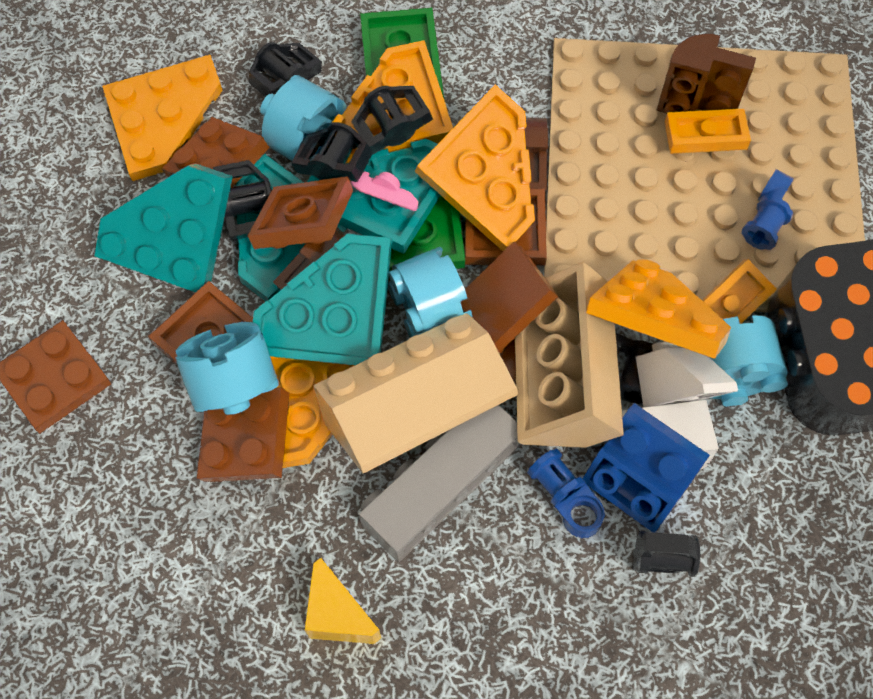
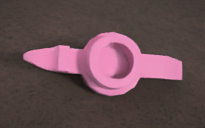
[350,171,418,211]

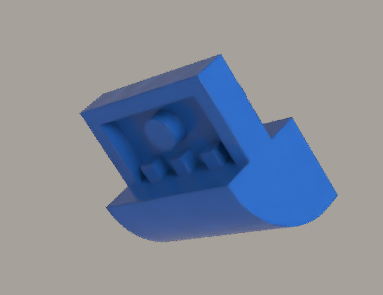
[583,403,710,533]

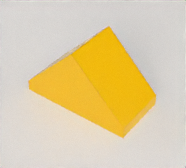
[305,558,381,644]

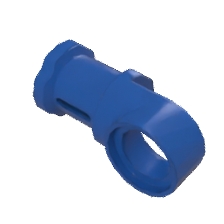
[741,169,794,250]
[527,449,605,538]

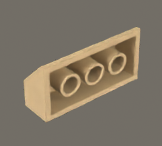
[515,262,624,448]
[313,313,518,474]

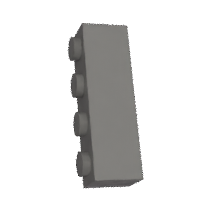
[359,405,522,563]

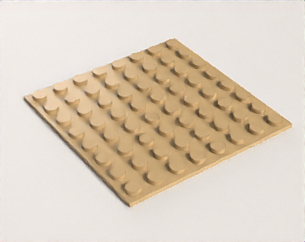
[544,38,865,312]

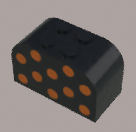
[768,240,873,436]

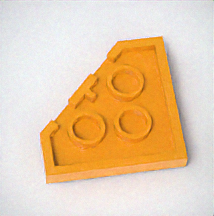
[332,40,453,164]
[102,55,222,182]
[414,85,535,251]
[586,259,731,359]
[270,356,355,468]

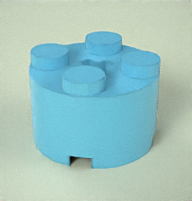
[260,75,347,161]
[388,247,472,338]
[709,315,788,407]
[175,322,279,415]

